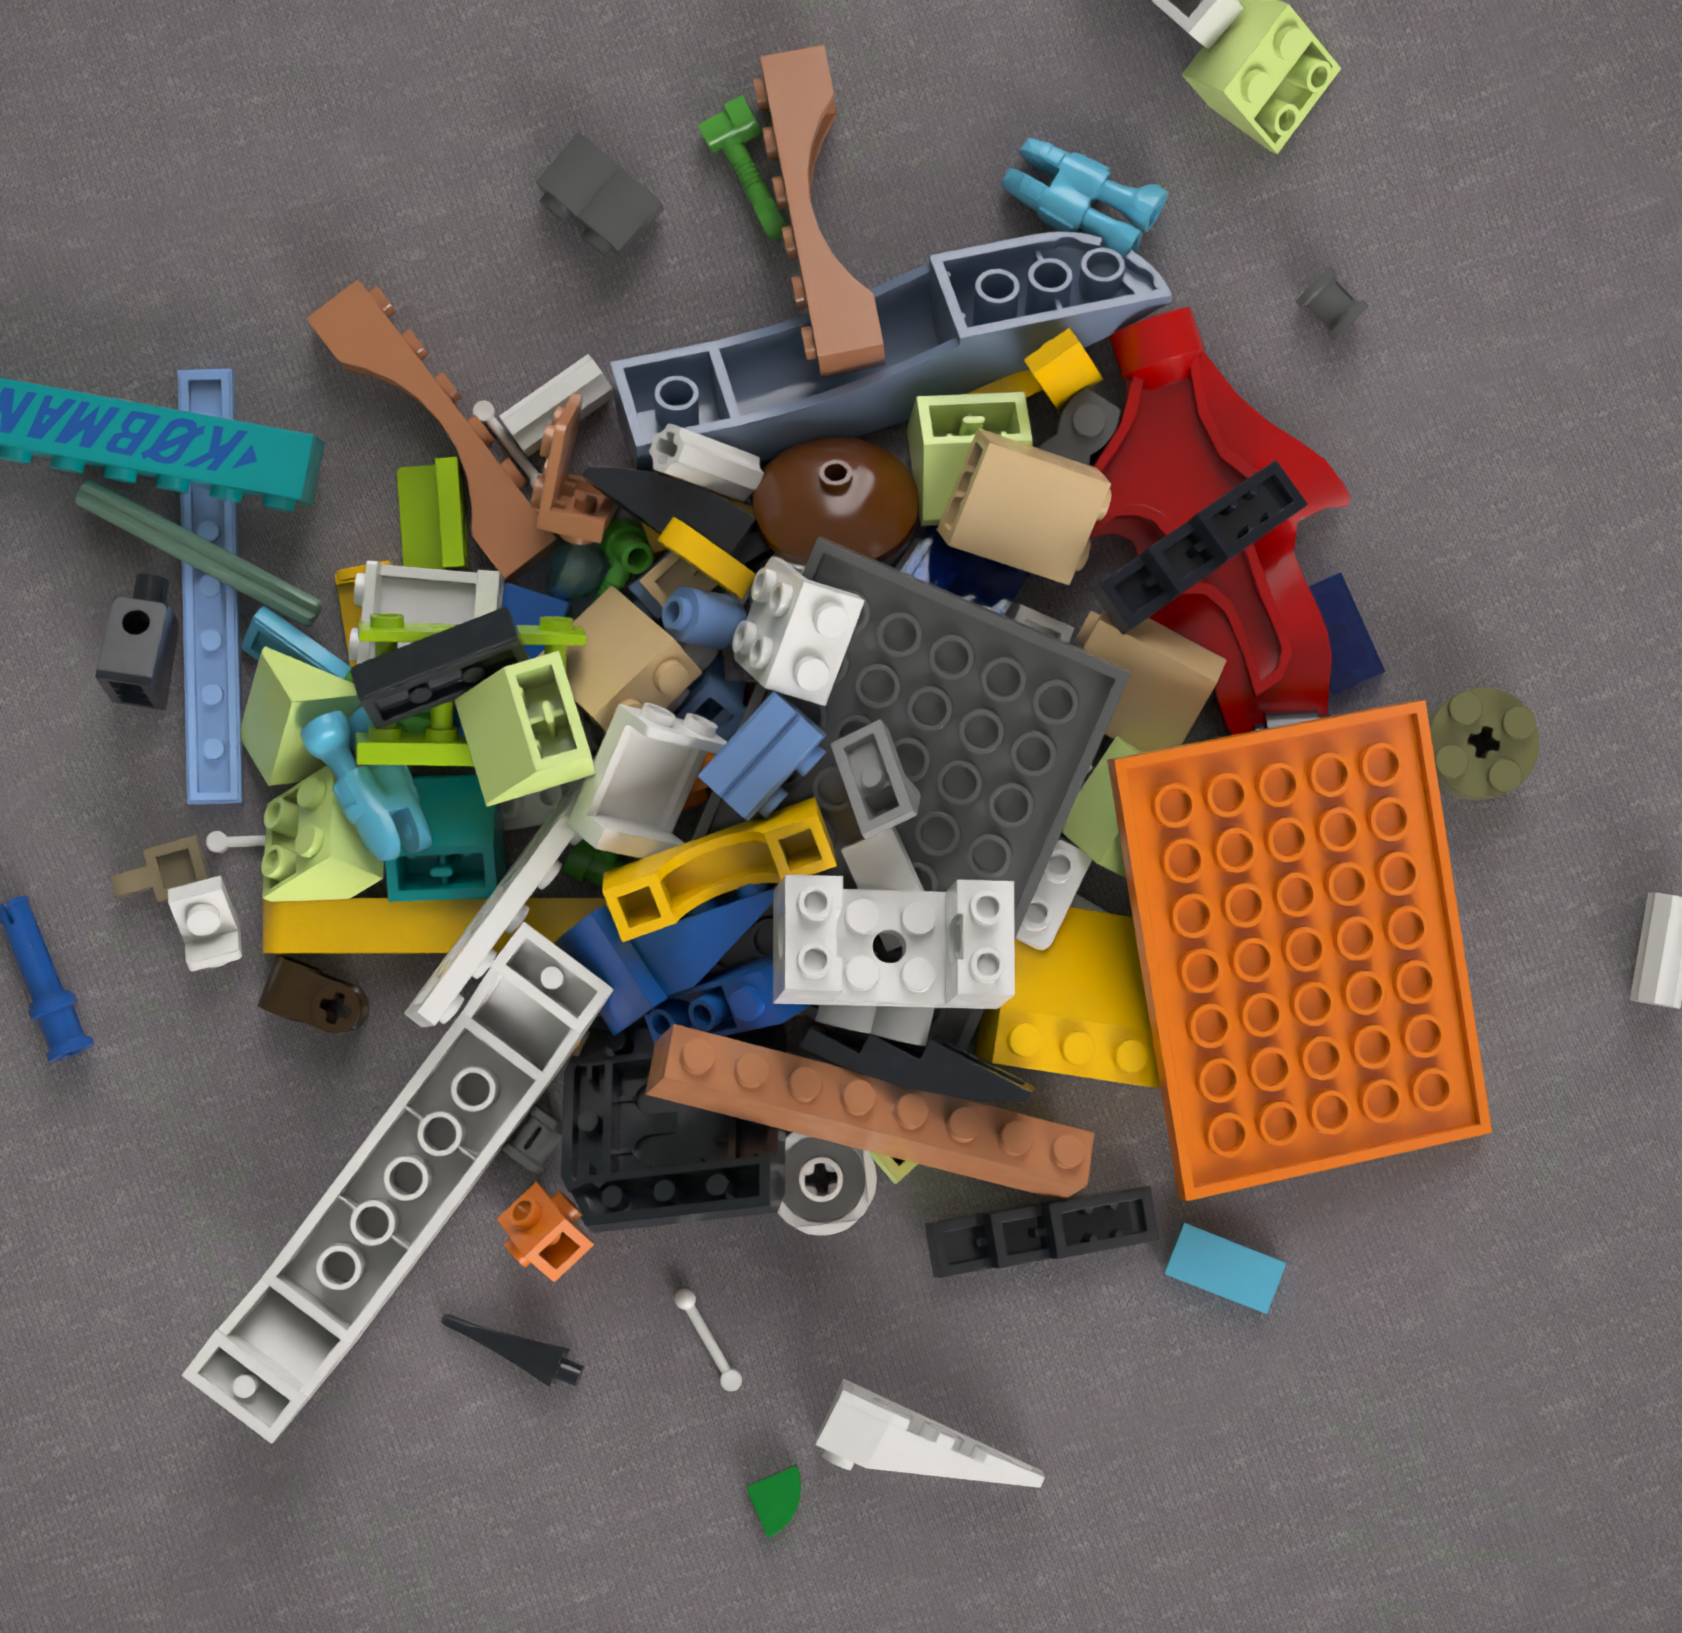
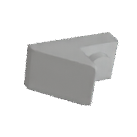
[830,719,921,839]

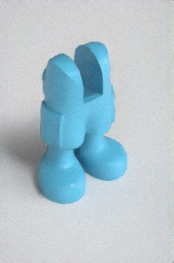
[1001,138,1169,259]
[300,706,432,862]

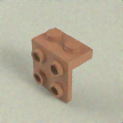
[531,393,618,545]

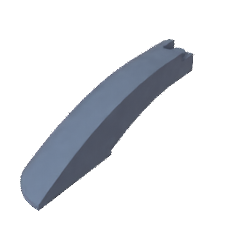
[610,232,1172,472]

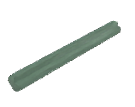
[75,479,323,627]

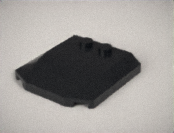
[561,1016,786,1233]

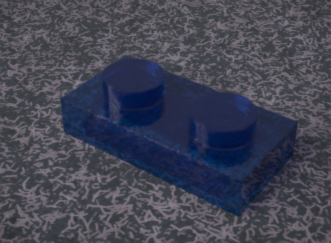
[1308,572,1386,695]

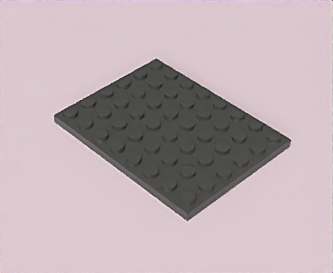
[692,536,1131,1053]

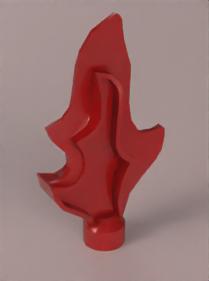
[1088,307,1351,735]

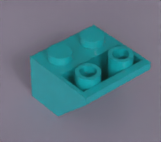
[385,774,507,902]

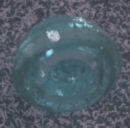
[546,539,611,602]

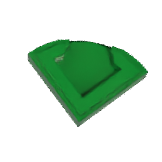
[746,1463,801,1538]

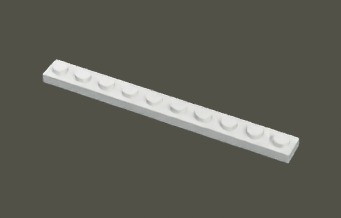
[404,588,751,1027]

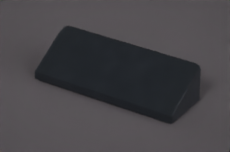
[351,607,530,730]

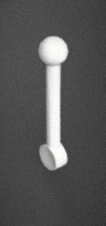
[473,400,542,491]
[206,831,266,854]
[674,1288,742,1392]

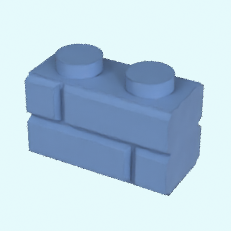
[698,691,827,821]

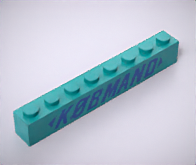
[0,378,325,513]

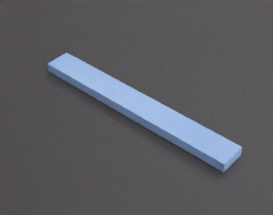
[178,369,244,805]

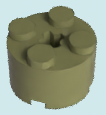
[1428,687,1539,801]

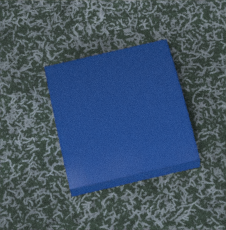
[554,905,667,1036]

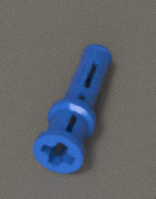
[0,895,95,1063]

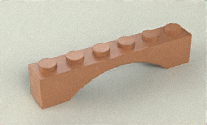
[753,45,886,377]
[306,279,561,584]

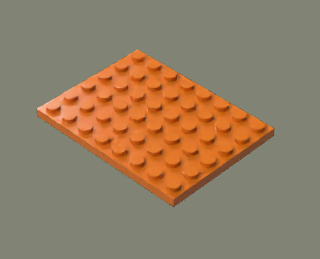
[1107,700,1492,1201]

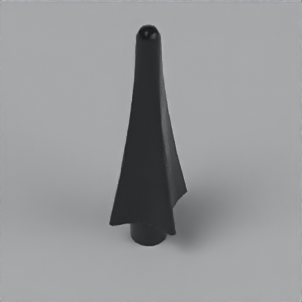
[441,1314,584,1387]

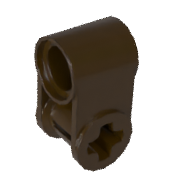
[257,954,370,1033]

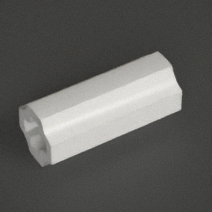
[499,354,614,457]
[649,423,764,502]
[1630,892,1682,1009]

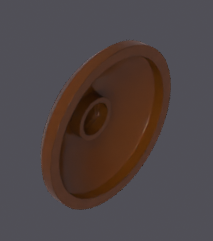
[753,437,919,566]

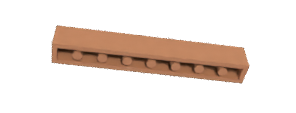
[645,1024,1095,1200]

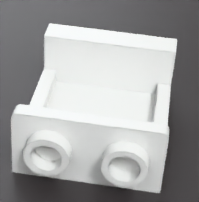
[349,560,505,664]
[567,703,727,859]

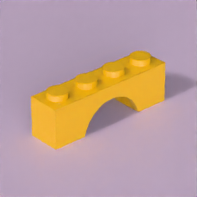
[602,797,837,942]

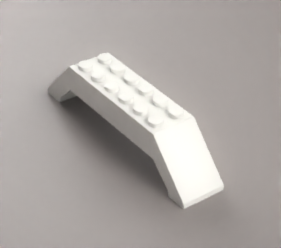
[181,921,614,1444]

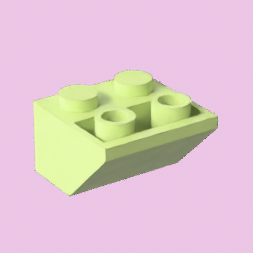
[1182,0,1341,154]
[906,392,1033,526]
[454,651,595,807]
[261,765,384,902]

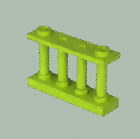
[355,613,586,766]

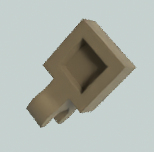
[109,835,210,903]

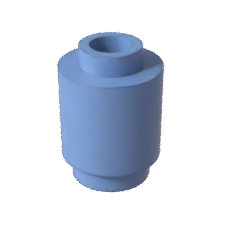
[662,586,747,650]

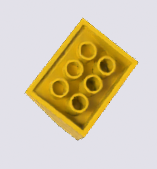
[975,907,1160,1089]

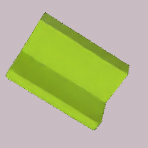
[397,457,470,572]

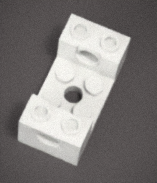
[773,874,1015,1009]

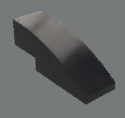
[582,466,757,558]

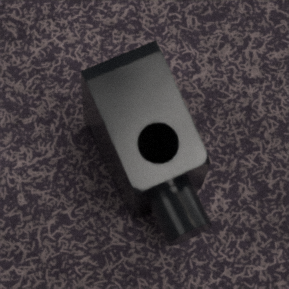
[95,574,179,710]

